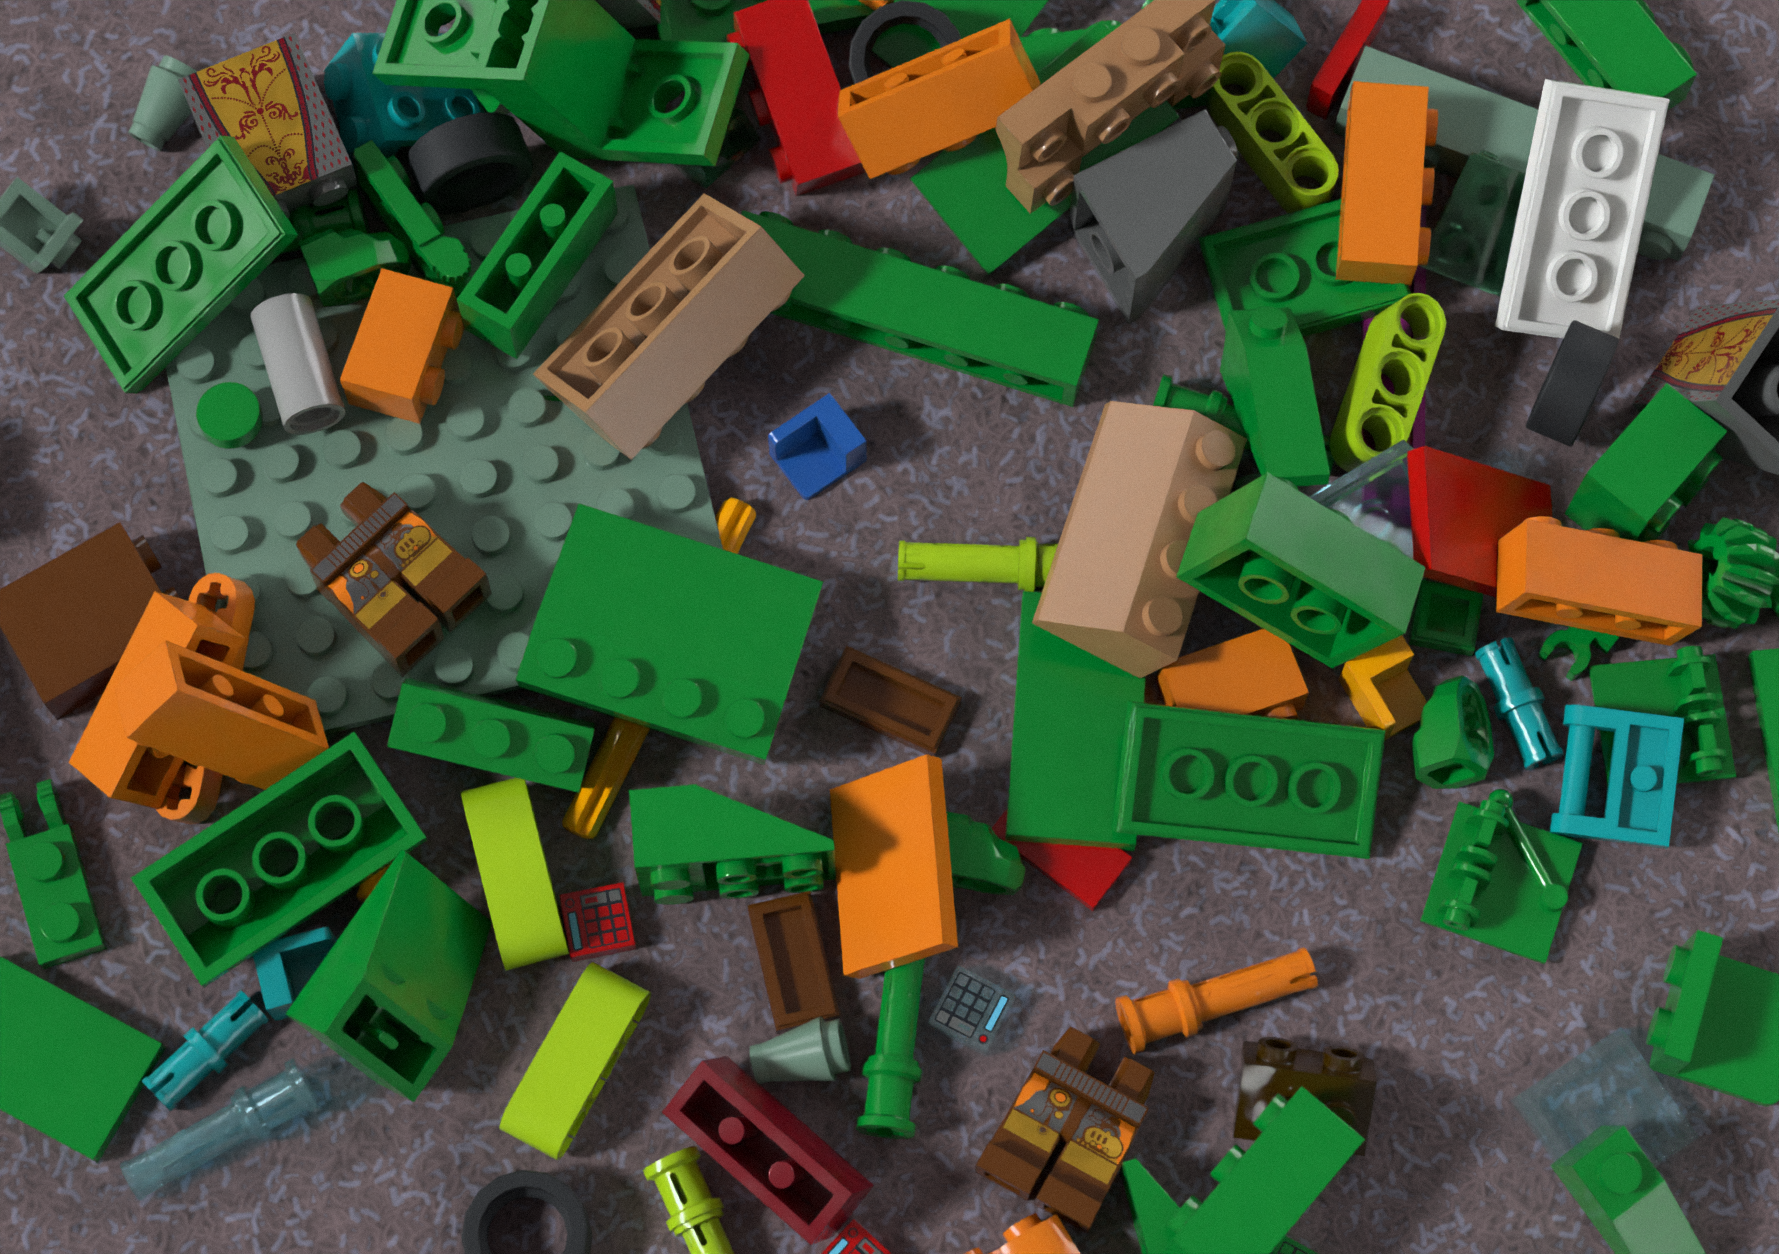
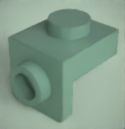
[0,177,83,274]

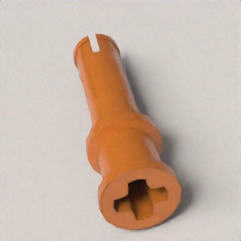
[1115,947,1318,1055]

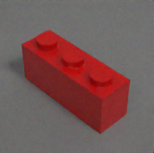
[726,0,865,196]

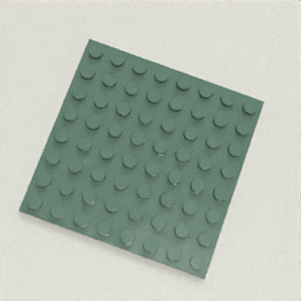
[166,184,723,734]

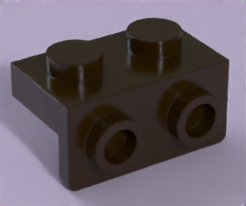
[1232,1037,1377,1156]

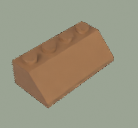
[533,193,805,460]
[1032,401,1247,678]

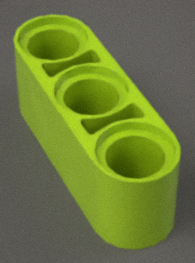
[1206,52,1339,213]
[1329,293,1446,474]
[461,778,570,971]
[499,962,651,1160]

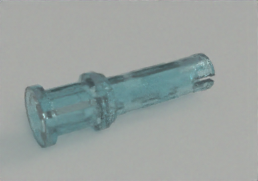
[120,1057,322,1201]

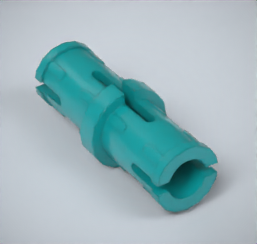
[1475,637,1564,770]
[142,989,269,1112]

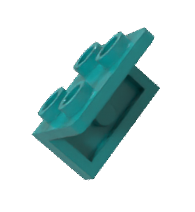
[324,33,485,169]

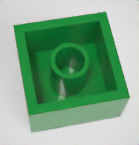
[1564,383,1727,542]

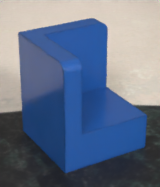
[768,393,867,500]

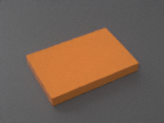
[830,754,958,979]

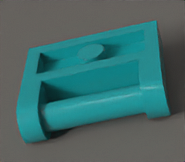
[1550,705,1684,849]

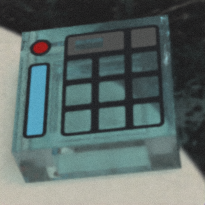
[927,965,1016,1057]

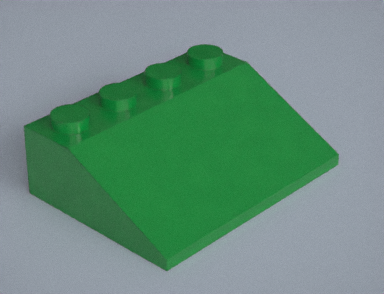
[515,503,823,765]

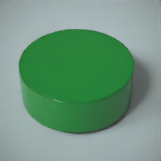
[196,382,263,449]

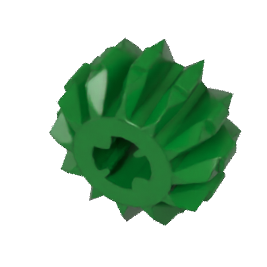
[1688,517,1779,629]

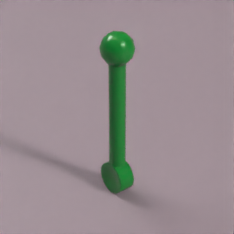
[1488,789,1568,912]

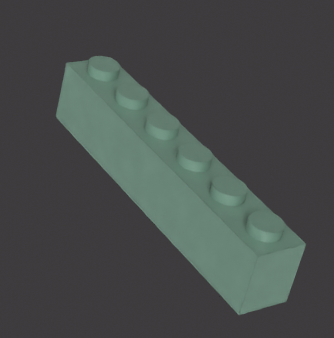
[1333,46,1715,261]

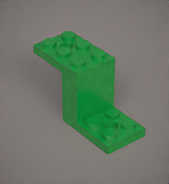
[372,0,749,166]

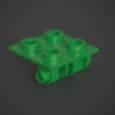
[1588,646,1736,788]
[1420,800,1583,965]

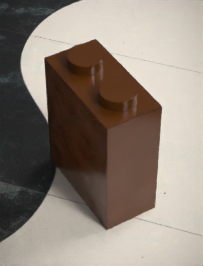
[0,522,180,720]

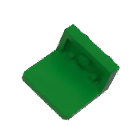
[1646,930,1779,1107]

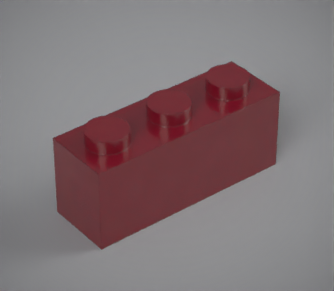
[662,1056,874,1245]

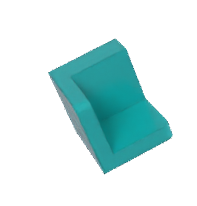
[1210,0,1307,79]
[253,927,337,1021]

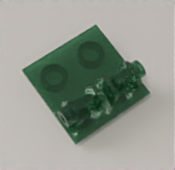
[1419,149,1526,297]

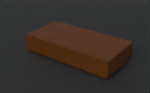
[819,646,962,757]
[747,891,840,1034]

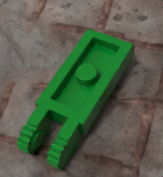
[353,140,472,299]
[0,779,107,969]

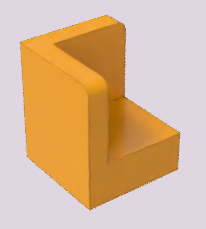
[1338,635,1427,741]

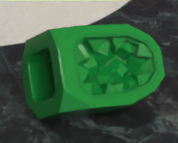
[298,228,412,307]
[1412,675,1494,789]
[946,811,1025,895]

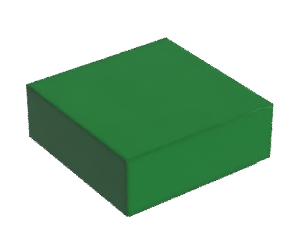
[1409,580,1484,656]

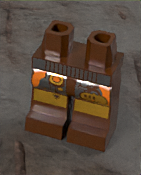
[296,482,492,678]
[975,1027,1155,1234]

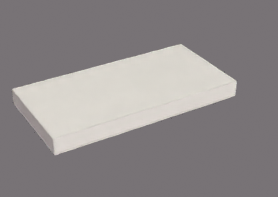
[1495,79,1670,339]

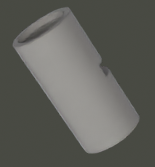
[250,293,345,435]

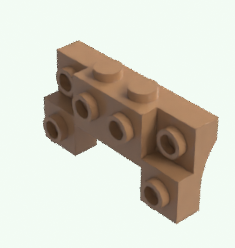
[996,0,1226,214]

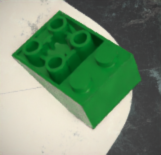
[629,784,836,905]
[286,850,492,1102]

